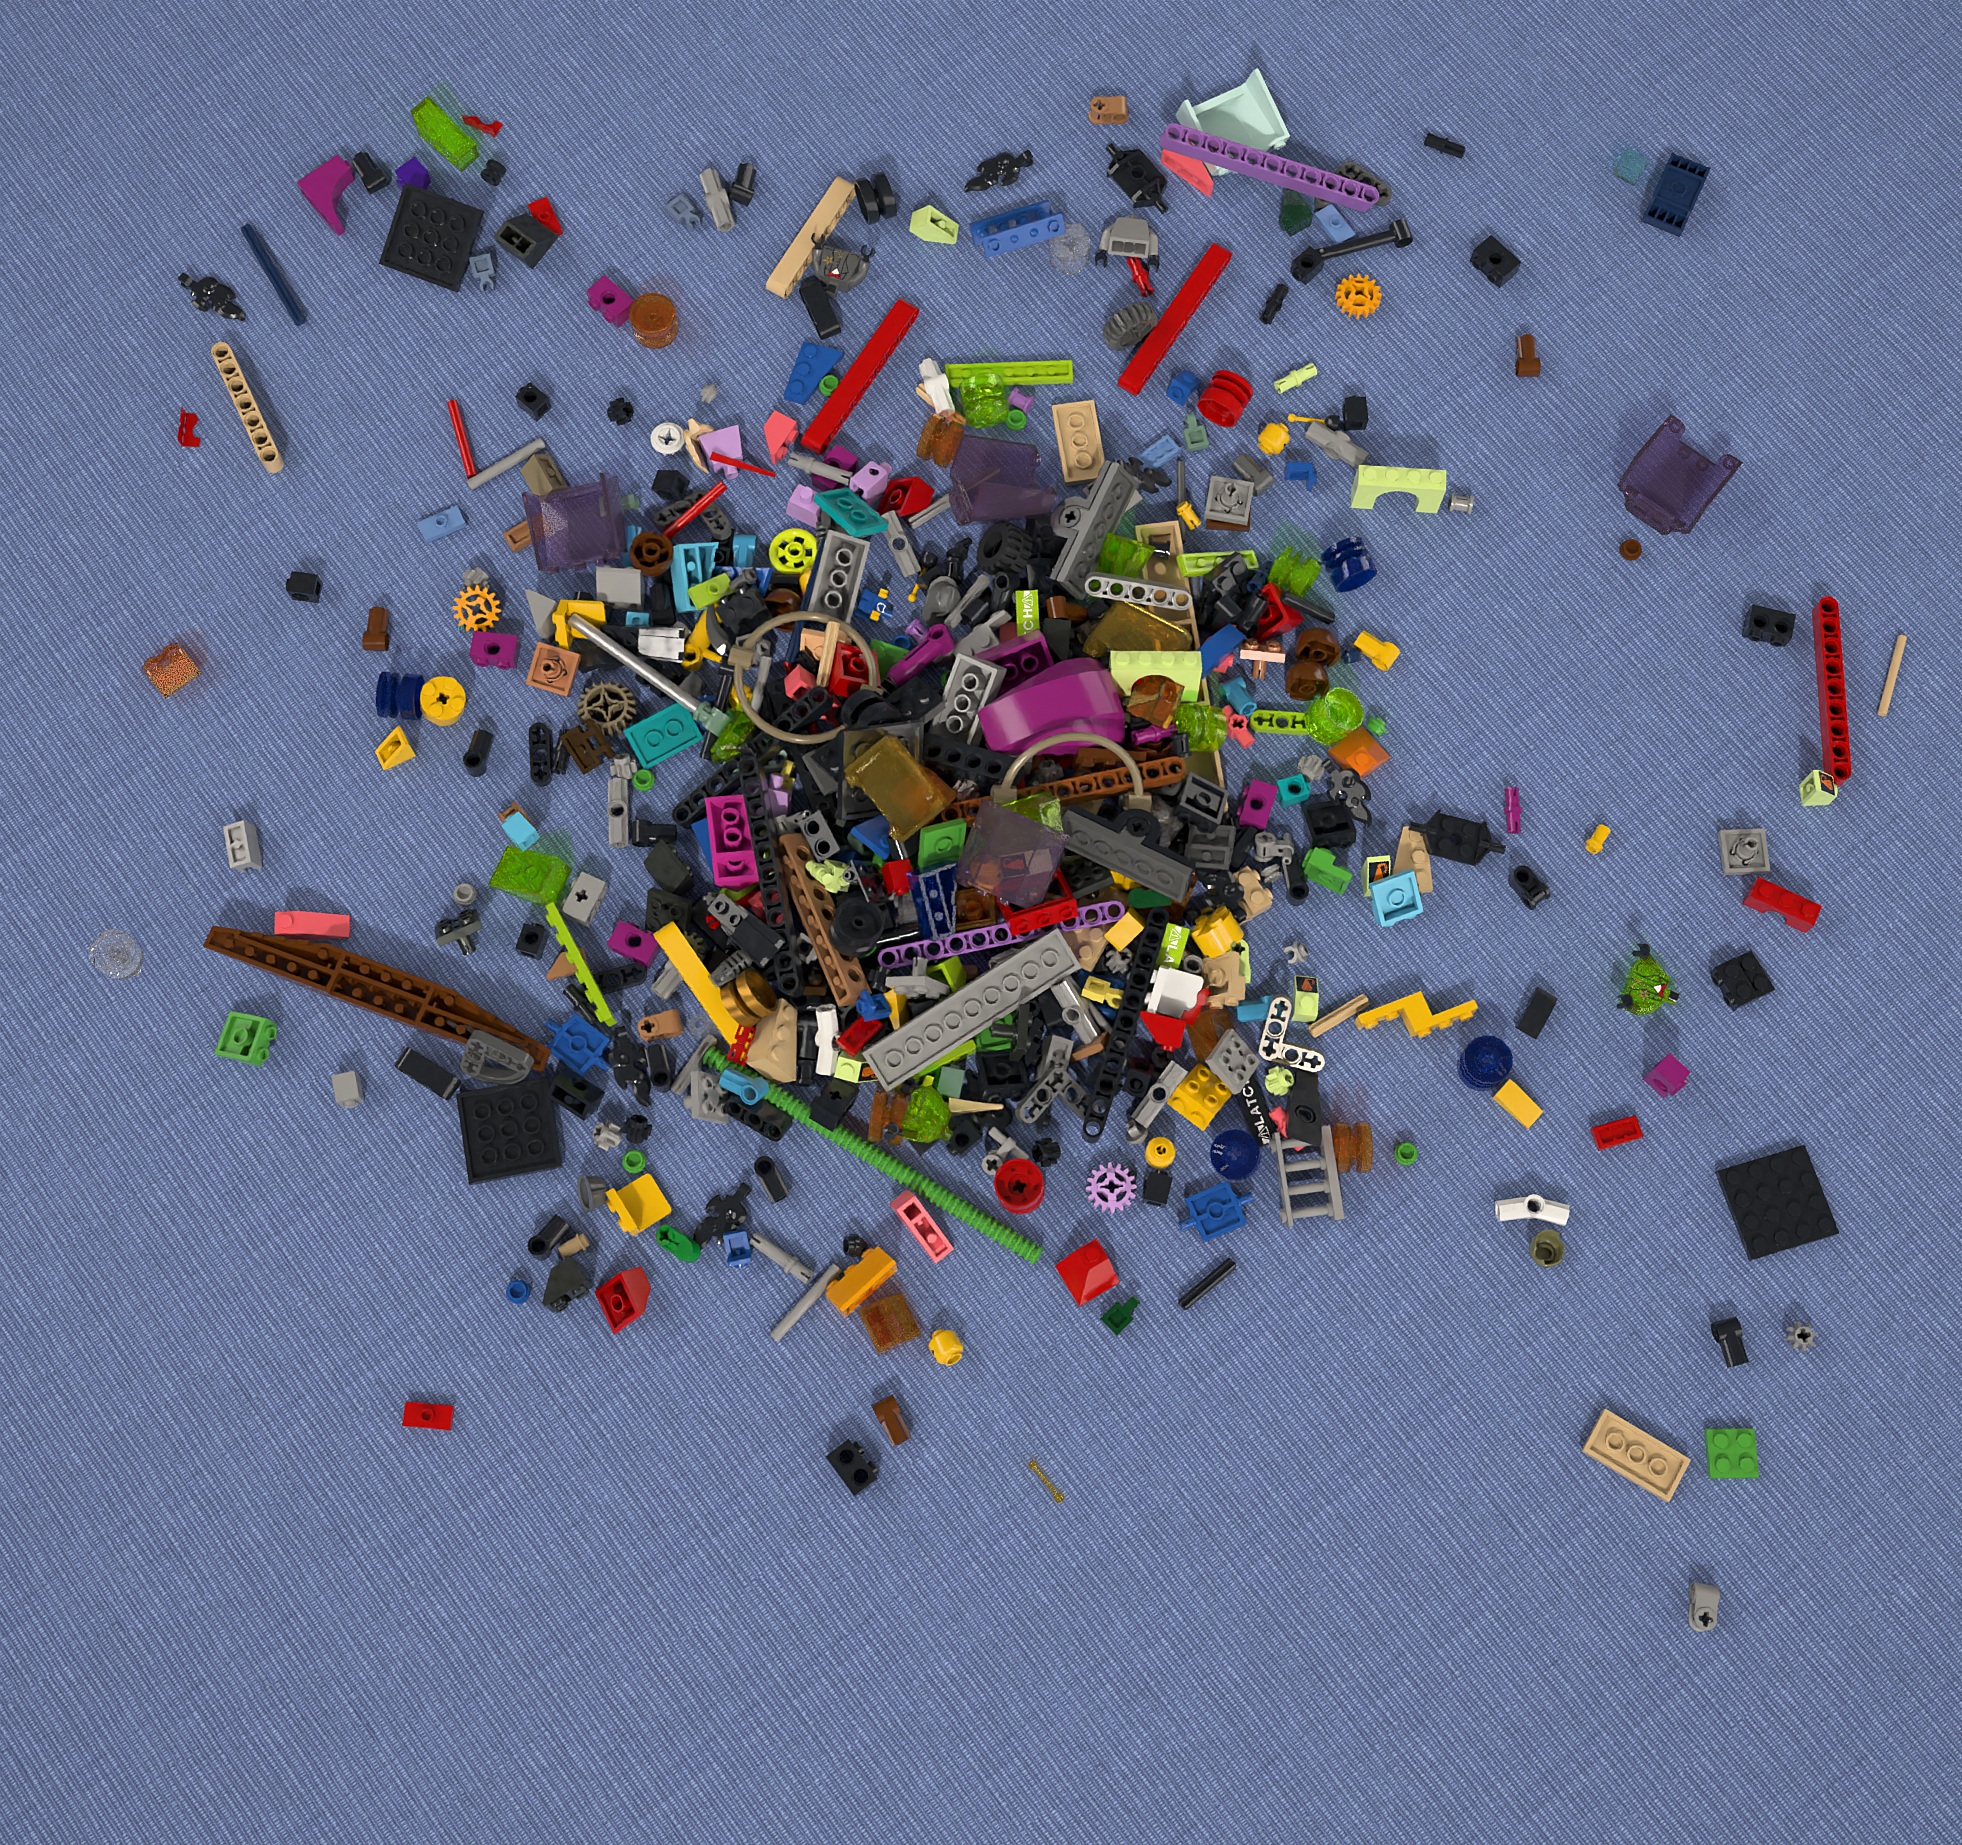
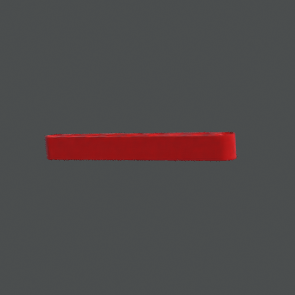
[1117,242,1233,396]
[801,298,920,456]
[1812,596,1852,787]

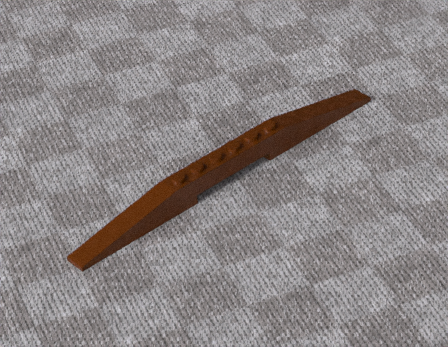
[203,925,552,1073]

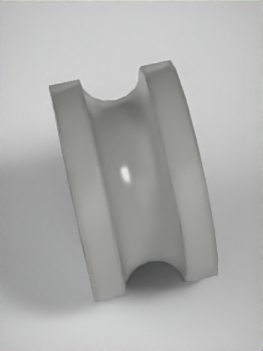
[1260,864,1283,884]

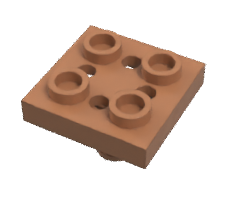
[1238,638,1285,679]
[525,642,582,697]

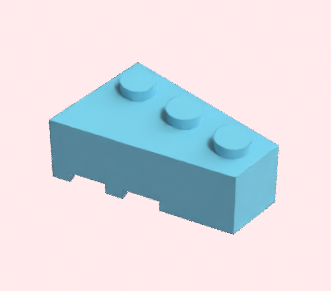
[670,542,719,614]

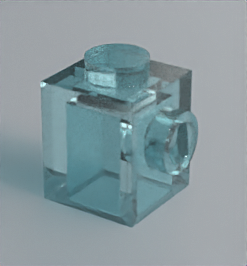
[1612,148,1649,186]

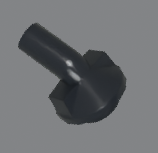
[946,537,972,561]

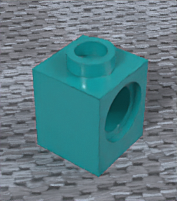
[1275,774,1311,808]

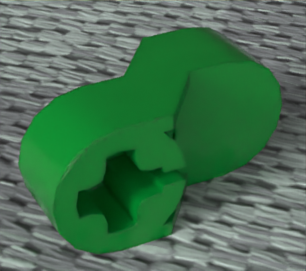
[656,1225,701,1263]

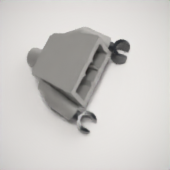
[1095,214,1160,273]

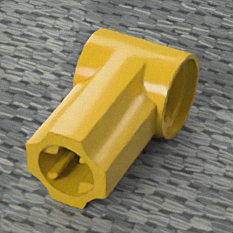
[1353,630,1400,671]

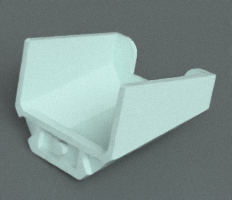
[1176,68,1290,176]

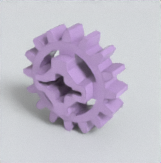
[1085,1162,1137,1215]

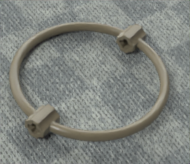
[728,611,884,744]
[990,732,1152,865]

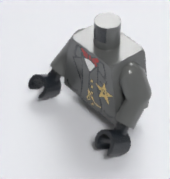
[811,233,876,299]

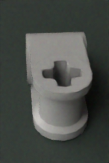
[1688,1582,1720,1632]

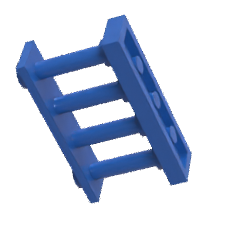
[969,199,1066,258]

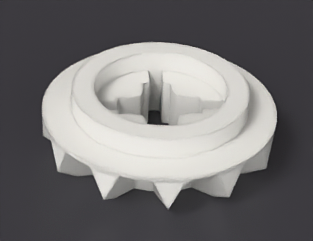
[651,423,685,456]

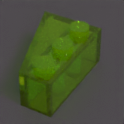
[410,96,479,172]
[1088,532,1156,606]

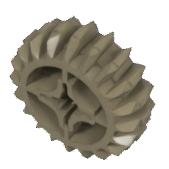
[577,679,637,739]

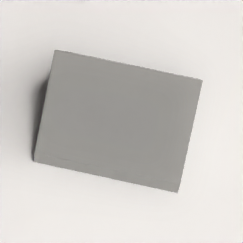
[525,589,558,645]

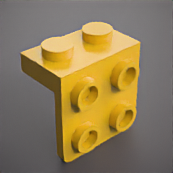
[552,599,607,651]
[1167,1064,1233,1131]
[605,1174,672,1237]

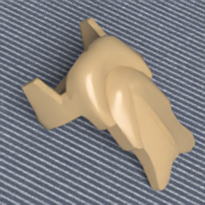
[683,418,715,474]

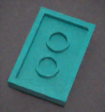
[813,487,889,538]
[623,702,704,770]

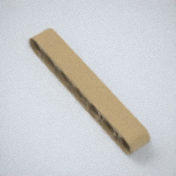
[766,176,856,299]
[211,342,284,473]

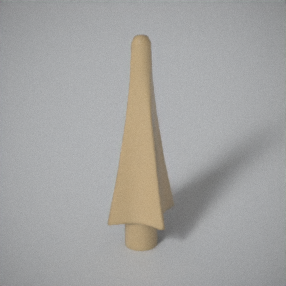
[940,1097,1004,1116]

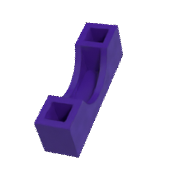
[395,156,455,200]

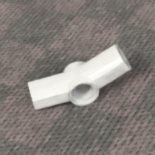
[919,358,955,418]
[815,1004,843,1076]
[1495,1194,1570,1226]

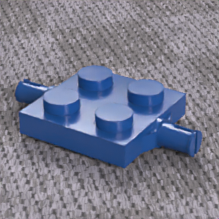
[545,1013,611,1077]
[1177,1181,1254,1243]

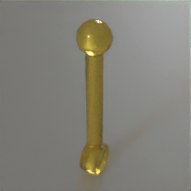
[1028,1460,1064,1503]

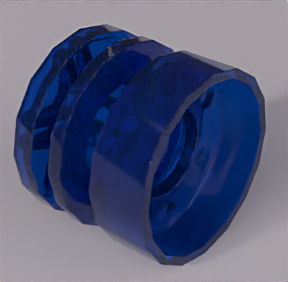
[1320,537,1378,593]
[376,671,425,720]
[1457,1035,1513,1091]
[1210,1129,1262,1182]

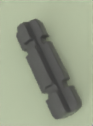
[703,892,719,906]

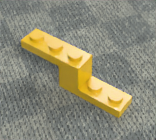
[1355,991,1478,1038]

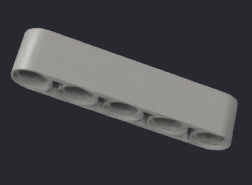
[1084,572,1192,610]

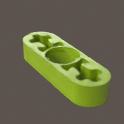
[1249,710,1315,736]

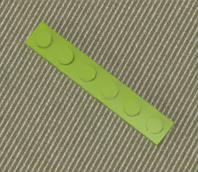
[945,360,1073,388]
[545,902,617,1027]

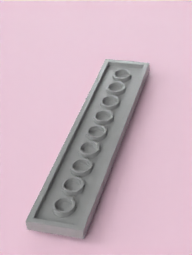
[861,927,1081,1092]

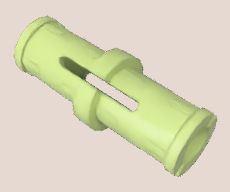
[1274,363,1317,394]

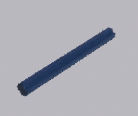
[241,224,306,326]
[784,538,826,664]

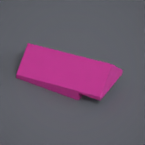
[705,795,759,892]

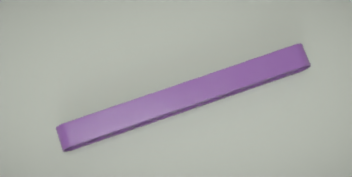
[1159,123,1379,212]
[878,900,1125,969]

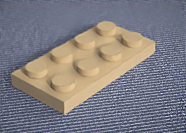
[1051,400,1105,486]
[1061,886,1130,972]
[1581,1409,1691,1502]

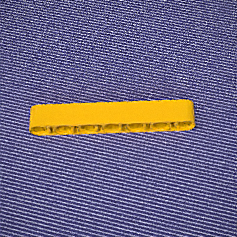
[653,921,752,1061]

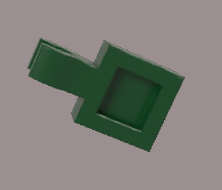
[1100,1295,1140,1336]

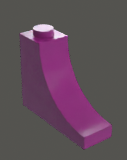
[297,155,354,236]

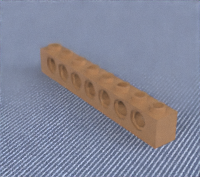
[778,833,872,1007]

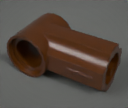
[1515,334,1541,377]
[1046,596,1088,625]
[362,607,390,652]
[871,1394,912,1447]

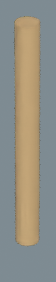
[1878,635,1907,716]

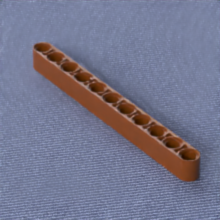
[941,756,1185,828]

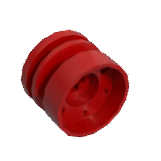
[1197,370,1254,427]
[994,1158,1045,1215]

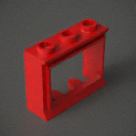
[994,865,1078,936]

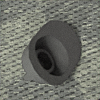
[922,576,961,627]
[577,1175,610,1212]

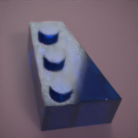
[906,859,959,942]

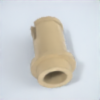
[557,1233,590,1259]

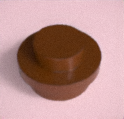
[1619,539,1642,561]

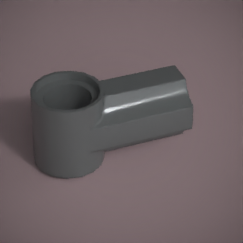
[1231,453,1274,497]

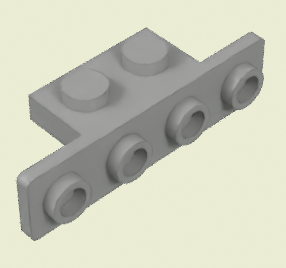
[933,610,1012,668]

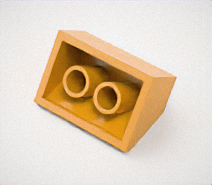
[825,1246,898,1318]

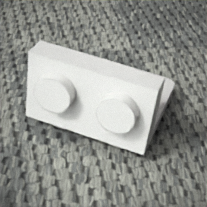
[1144,965,1204,1019]

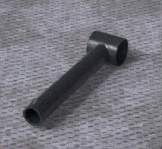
[1315,219,1413,260]
[699,655,735,761]

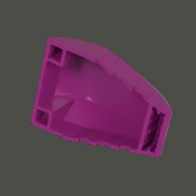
[977,658,1125,755]

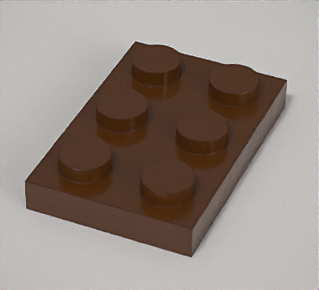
[1071,747,1146,778]

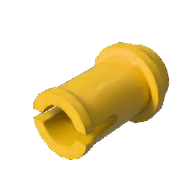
[1176,501,1202,530]
[1585,824,1611,854]

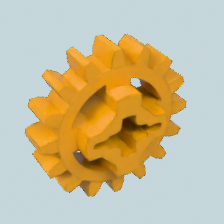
[1335,273,1382,319]
[452,585,502,632]

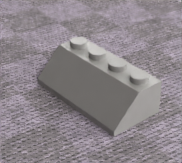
[808,529,871,625]
[929,653,1007,747]

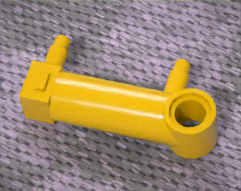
[681,596,730,672]

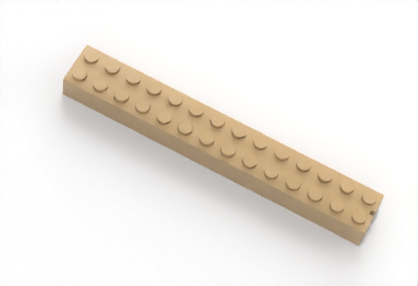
[1133,520,1228,814]

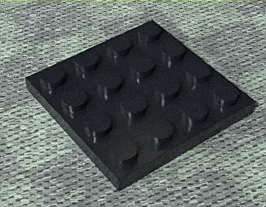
[379,183,484,293]
[837,719,924,821]
[456,1076,563,1185]
[1715,1145,1839,1261]

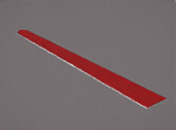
[709,452,776,477]

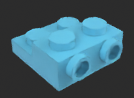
[1369,868,1424,927]

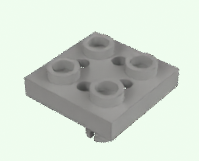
[1204,475,1254,525]
[1718,828,1770,875]
[885,957,950,999]
[1205,1028,1261,1094]
[683,1071,729,1124]

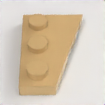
[1391,826,1433,893]

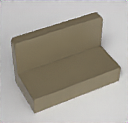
[521,454,569,504]

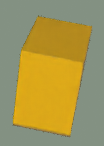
[375,726,416,770]
[1104,905,1146,952]

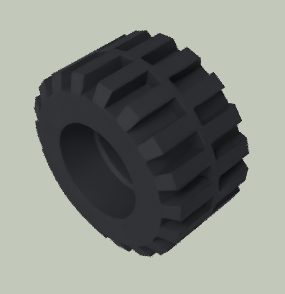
[976,520,1032,580]

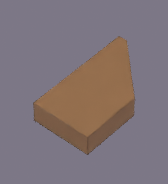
[546,947,588,981]
[1069,1031,1111,1062]

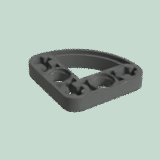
[460,1030,534,1084]

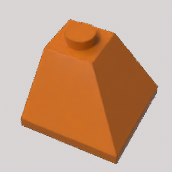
[1327,725,1390,780]

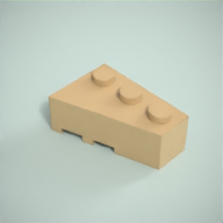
[746,998,797,1084]

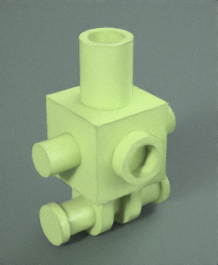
[806,859,860,893]

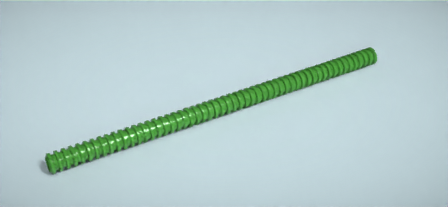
[703,1046,1043,1265]

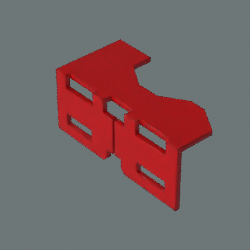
[462,115,503,138]
[177,407,200,447]
[1180,987,1211,1026]
[727,1024,756,1067]

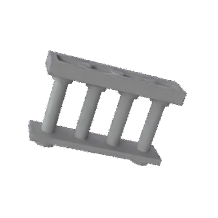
[1269,1125,1345,1227]

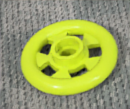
[769,528,817,576]

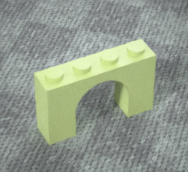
[1351,465,1446,513]
[1108,651,1202,702]

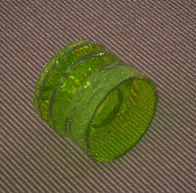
[959,373,1010,428]
[1266,544,1323,598]
[1304,688,1364,745]
[1169,703,1227,752]

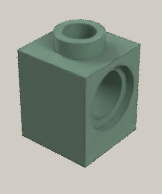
[936,1064,965,1100]

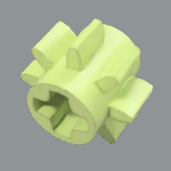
[1265,1066,1294,1096]

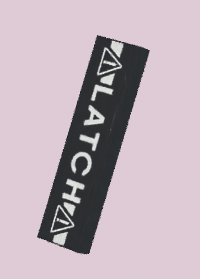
[1235,1068,1275,1149]

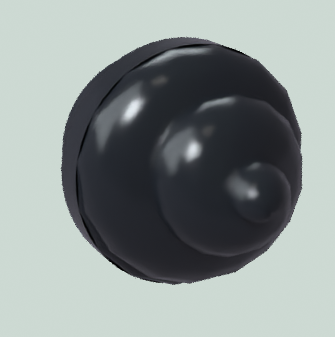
[843,1234,868,1257]

